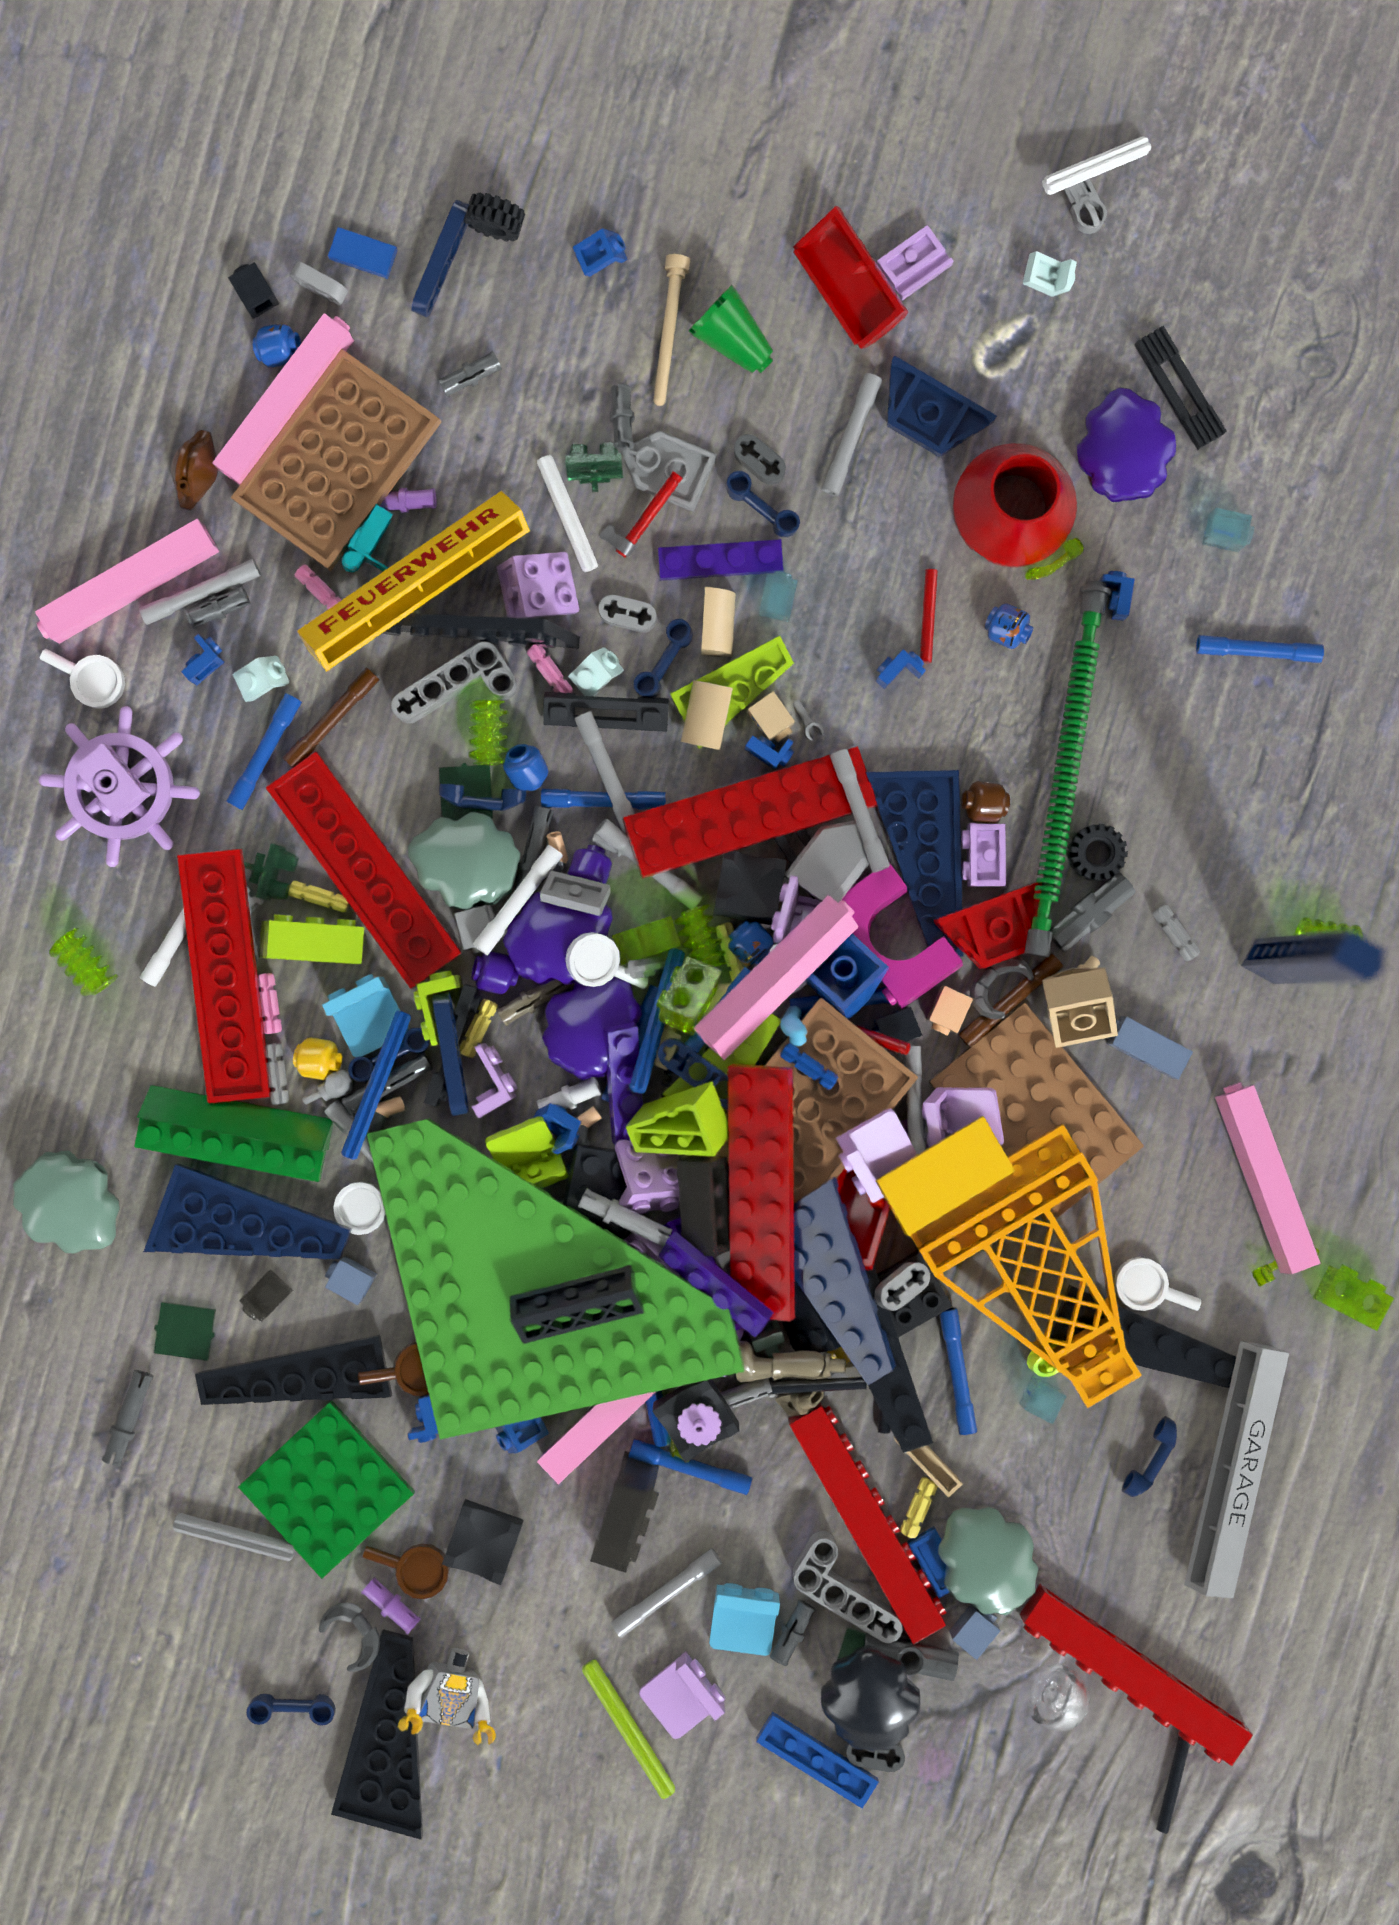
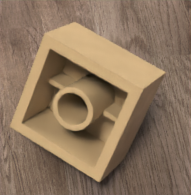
[1042,956,1118,1048]

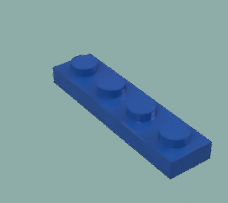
[756,1711,879,1809]

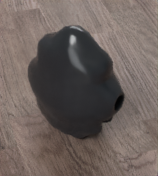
[821,1645,920,1751]

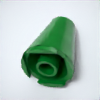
[688,285,773,374]

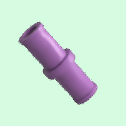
[380,488,437,513]
[361,1577,421,1635]

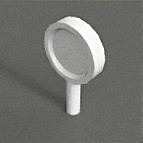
[40,649,125,709]
[565,932,649,989]
[333,1181,386,1235]
[1114,1257,1201,1311]

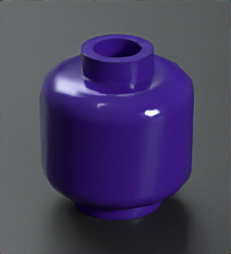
[567,845,612,884]
[471,951,519,994]

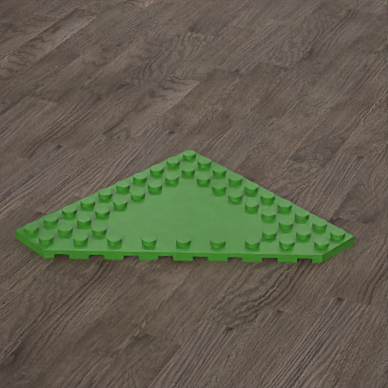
[367,1118,745,1440]

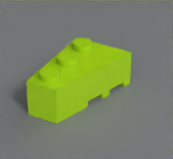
[259,915,364,964]
[625,1082,729,1156]

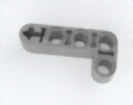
[391,642,518,723]
[792,1531,902,1643]

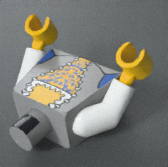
[398,1648,496,1745]

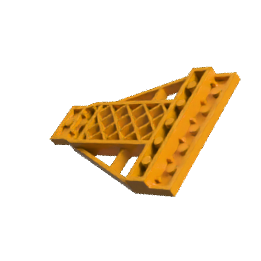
[910,1124,1142,1408]

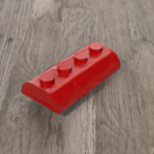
[793,206,908,349]
[836,1168,890,1270]

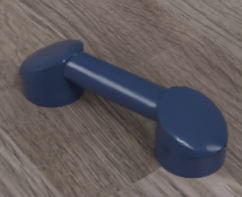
[726,471,800,537]
[634,619,693,697]
[439,784,526,811]
[348,1028,430,1082]
[1122,1416,1177,1497]
[246,1694,336,1725]

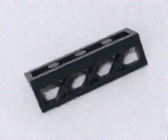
[510,1265,644,1344]

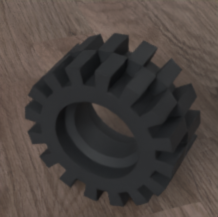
[464,193,525,242]
[1068,824,1128,881]

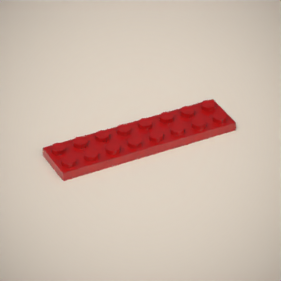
[622,746,877,879]
[266,752,462,989]
[177,849,272,1103]
[728,1064,795,1321]

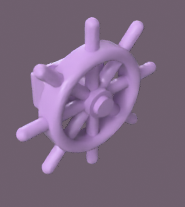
[38,706,200,867]

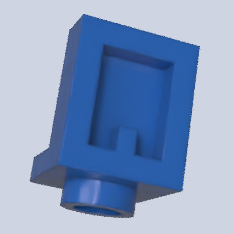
[573,228,627,277]
[1099,571,1135,621]
[181,634,225,686]
[744,735,794,770]
[408,1395,438,1443]
[495,1417,549,1454]

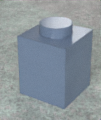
[325,1256,377,1305]
[949,1604,1000,1660]

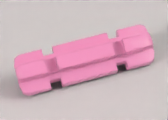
[294,564,342,609]
[527,643,573,693]
[258,973,282,1034]

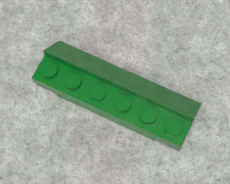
[134,1085,333,1182]

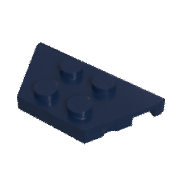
[887,355,997,457]

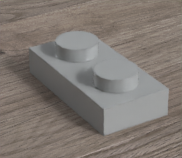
[540,870,611,916]

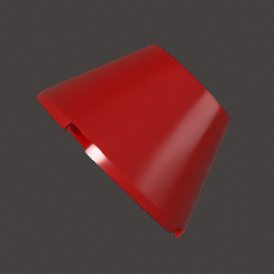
[953,443,1077,567]

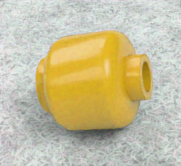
[293,1037,342,1080]

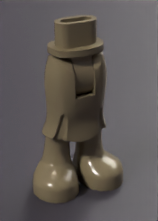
[736,1341,846,1382]

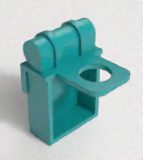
[342,504,393,573]

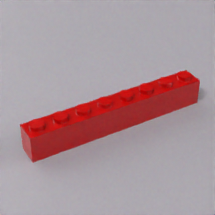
[788,1401,947,1644]
[1019,1584,1253,1766]

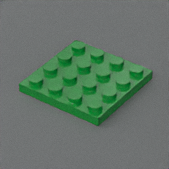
[238,1400,415,1579]

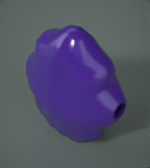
[1077,387,1176,502]
[502,891,613,985]
[542,976,642,1080]

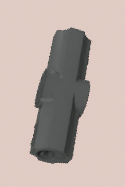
[1050,872,1136,952]
[863,1633,959,1681]

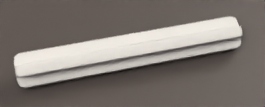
[1042,136,1151,195]
[537,455,598,572]

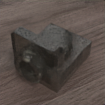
[239,1269,293,1322]

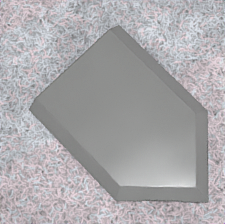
[621,431,717,512]
[784,820,869,902]

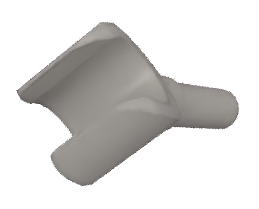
[793,700,824,741]

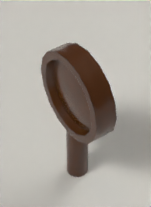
[358,1342,429,1396]
[362,1543,450,1599]

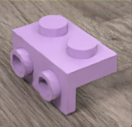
[961,823,1006,887]

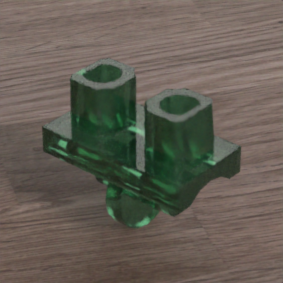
[565,442,623,492]
[244,843,299,901]

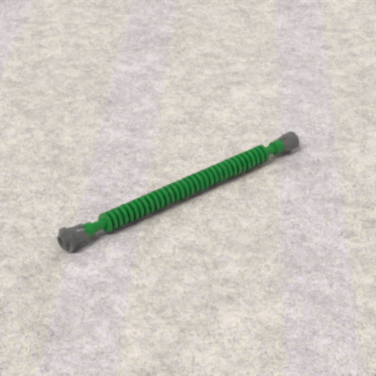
[1024,581,1112,958]

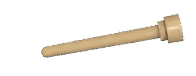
[653,254,691,406]

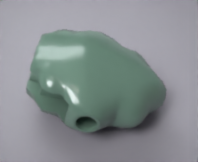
[408,812,520,910]
[13,1151,120,1253]
[938,1507,1039,1616]

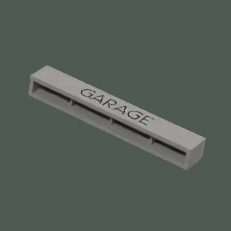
[1184,1341,1289,1598]

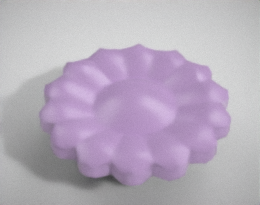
[677,1403,721,1446]

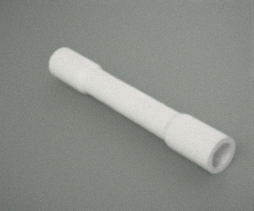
[473,845,563,955]
[139,908,187,987]

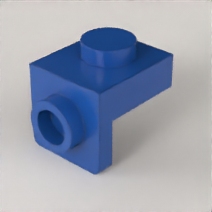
[876,649,926,689]
[534,1103,581,1155]

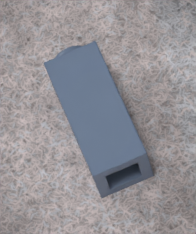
[1106,1016,1193,1080]

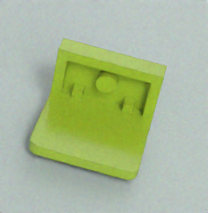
[413,971,463,1046]
[485,1116,569,1189]

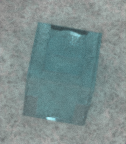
[1202,508,1254,552]
[759,571,798,622]
[1019,1376,1067,1424]

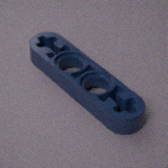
[411,200,469,318]
[433,992,469,1116]
[658,1038,728,1111]

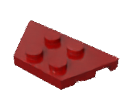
[934,882,1042,969]

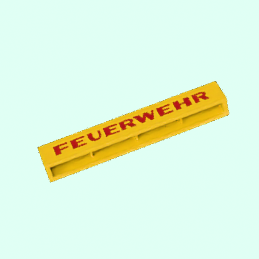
[297,491,530,672]

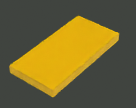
[875,1116,1015,1236]

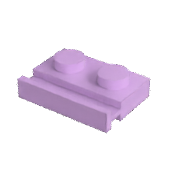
[876,225,954,301]

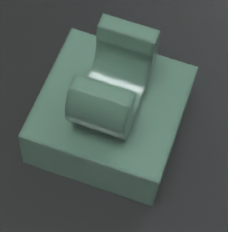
[749,1319,785,1358]

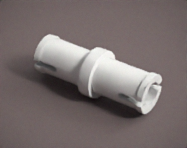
[537,1077,602,1110]

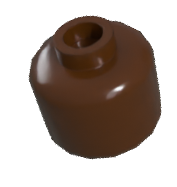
[961,781,1010,823]

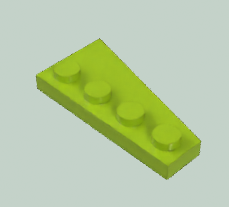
[670,636,794,749]
[663,1013,781,1113]

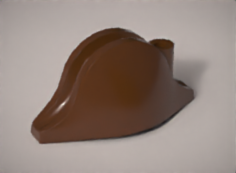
[171,429,218,511]

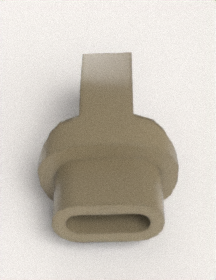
[775,1391,824,1416]

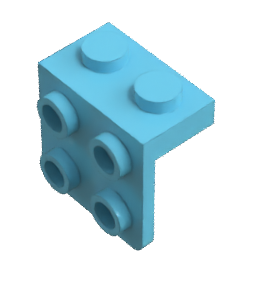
[322,974,409,1058]
[709,1583,780,1656]

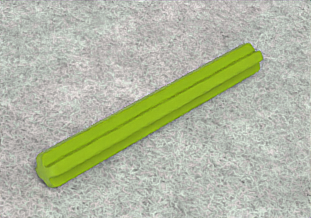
[582,1659,675,1799]

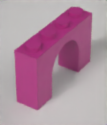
[842,863,963,1009]

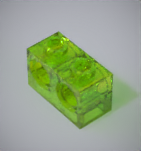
[612,916,681,966]
[656,956,721,1036]
[1313,1264,1394,1331]

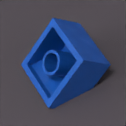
[805,933,889,1020]

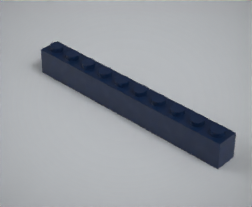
[1241,930,1387,984]

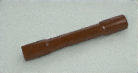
[282,667,380,768]
[958,953,1064,1048]

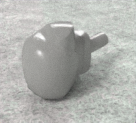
[302,1070,354,1105]

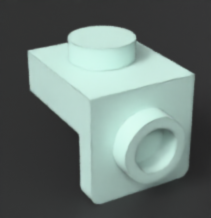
[1022,251,1077,297]
[568,647,624,696]
[233,656,289,702]

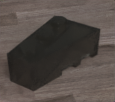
[677,1155,730,1257]
[590,1451,659,1573]

